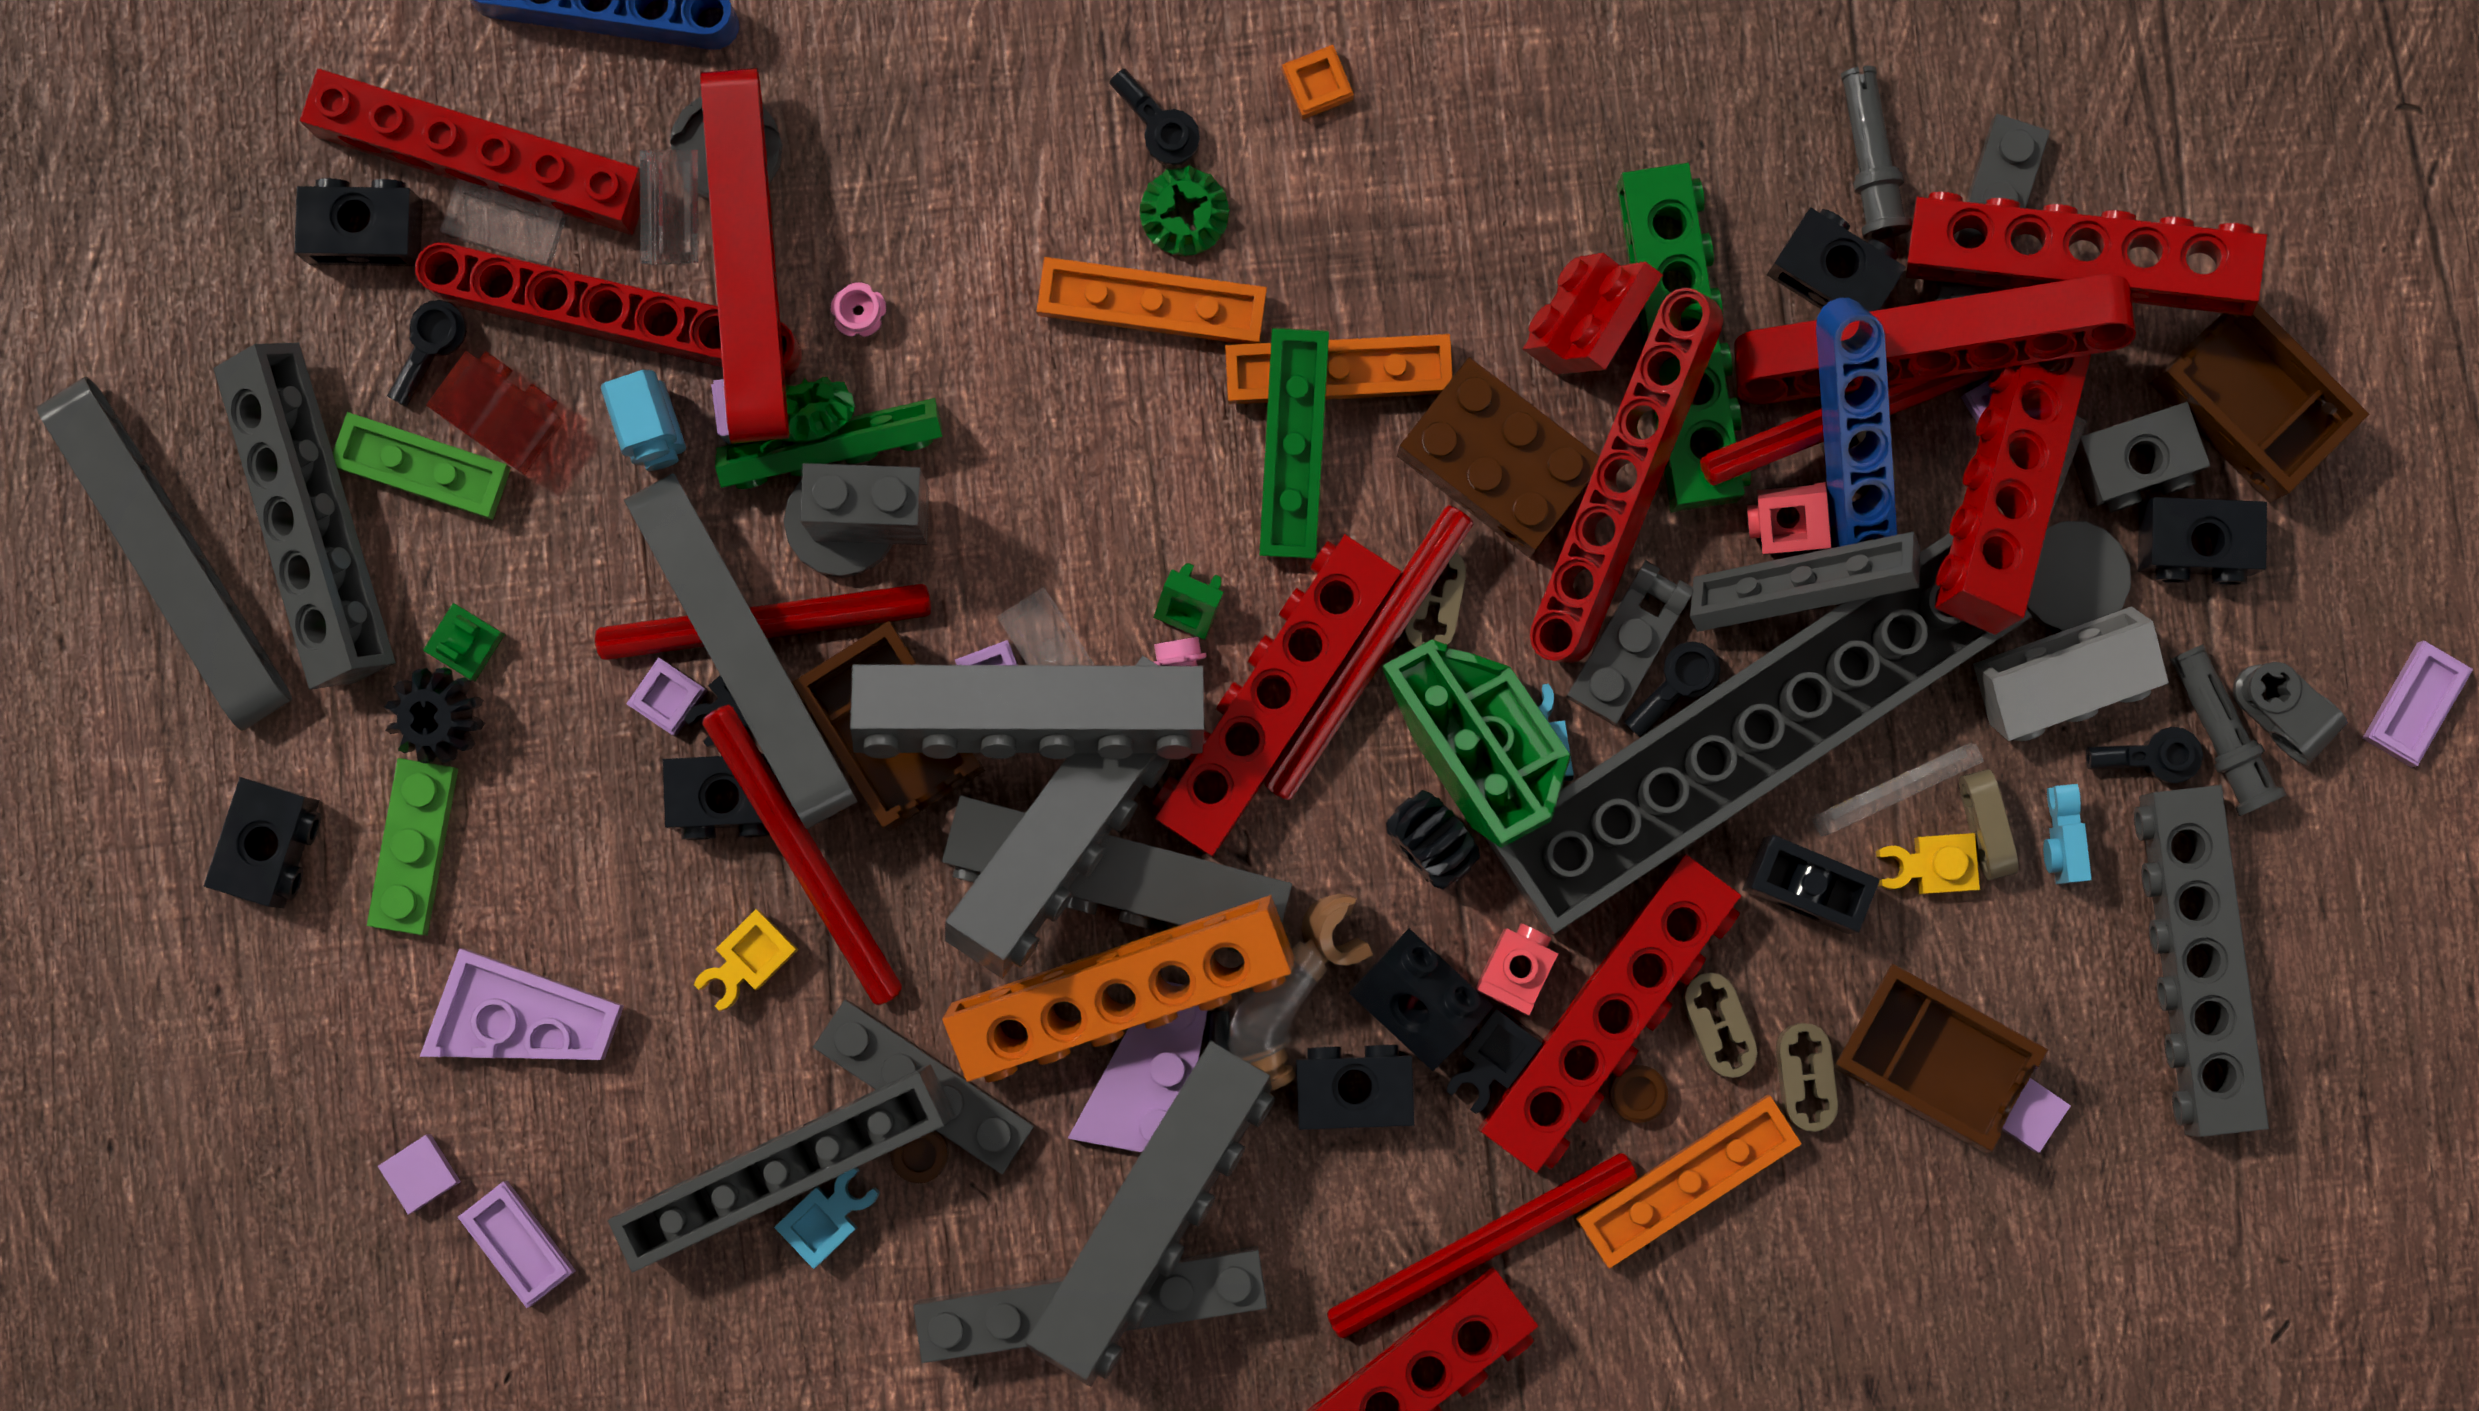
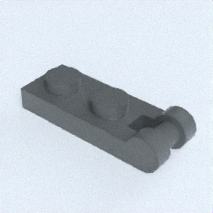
[1566,560,1694,726]

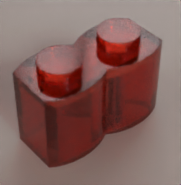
[426,351,564,476]

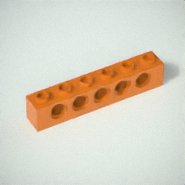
[942,895,1295,1082]

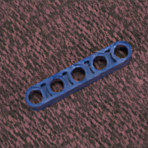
[470,0,739,50]
[1816,298,1897,548]

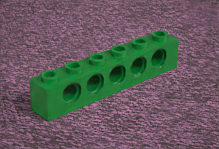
[1616,162,1751,512]

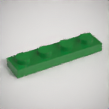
[1259,327,1329,559]
[715,398,942,489]

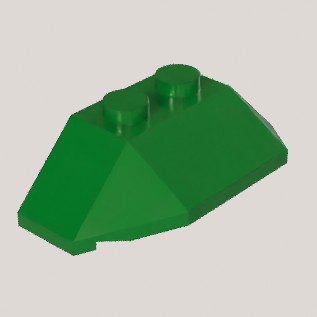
[1383,639,1570,848]

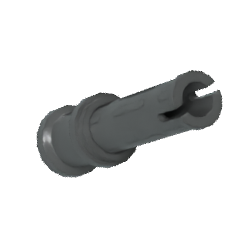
[1840,66,1912,240]
[2170,644,2287,816]

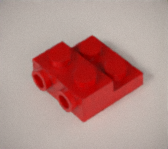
[1523,253,1663,375]

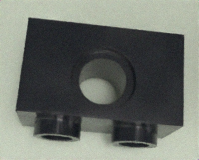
[294,178,423,266]
[1767,207,1906,312]
[2138,497,2267,585]
[663,754,786,840]
[203,777,321,908]
[1742,835,1880,934]
[1349,928,1494,1071]
[1296,1045,1415,1130]

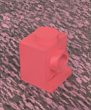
[1747,482,1831,554]
[1475,923,1558,1016]

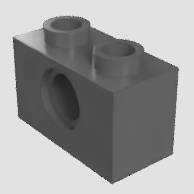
[2068,402,2210,513]

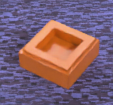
[1281,45,1354,120]

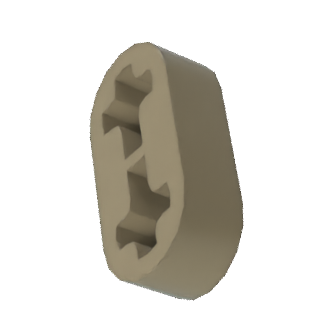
[1404,552,1466,649]
[1959,769,2018,881]
[1682,973,1758,1078]
[1776,1023,1838,1132]

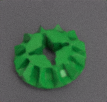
[1140,165,1229,256]
[783,377,855,442]

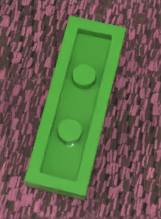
[333,412,511,520]
[367,758,458,936]

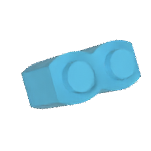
[601,370,686,471]

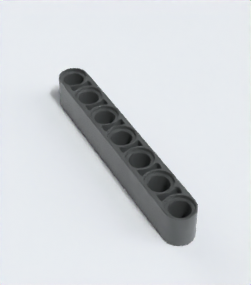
[37,376,292,731]
[624,473,858,830]

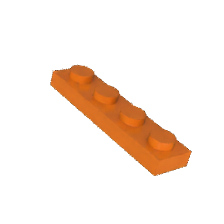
[1036,257,1267,344]
[1225,334,1453,405]
[1576,1095,1802,1269]

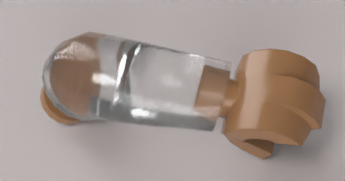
[1228,893,1373,1091]

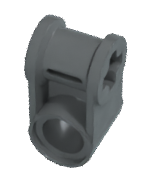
[2233,662,2348,766]

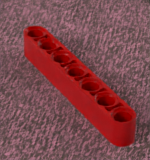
[700,68,789,444]
[415,242,802,378]
[1734,274,2136,404]
[1529,288,1724,663]

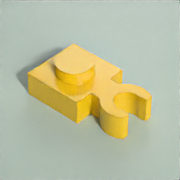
[1875,833,1980,894]
[694,909,799,1011]

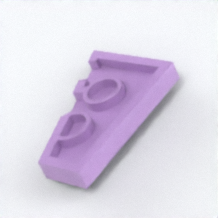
[420,948,624,1060]
[1067,982,1208,1152]

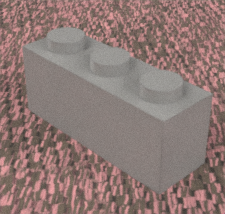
[1973,606,2169,741]

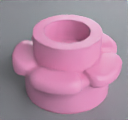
[830,282,886,337]
[1154,637,1206,666]

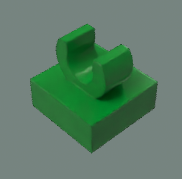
[1153,563,1224,640]
[423,603,505,682]

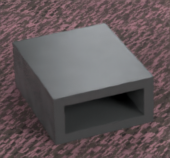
[800,463,930,545]

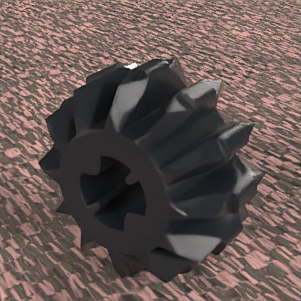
[384,667,486,764]
[1386,790,1480,890]

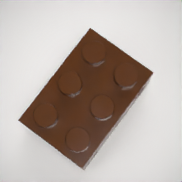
[2150,304,2369,503]
[1397,357,1600,558]
[791,621,985,831]
[1834,963,2048,1154]

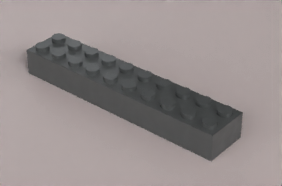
[1486,533,2032,935]

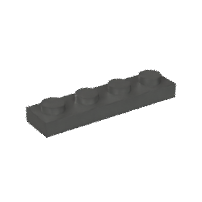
[1934,114,2050,301]
[1690,531,1920,632]
[813,1000,1035,1174]

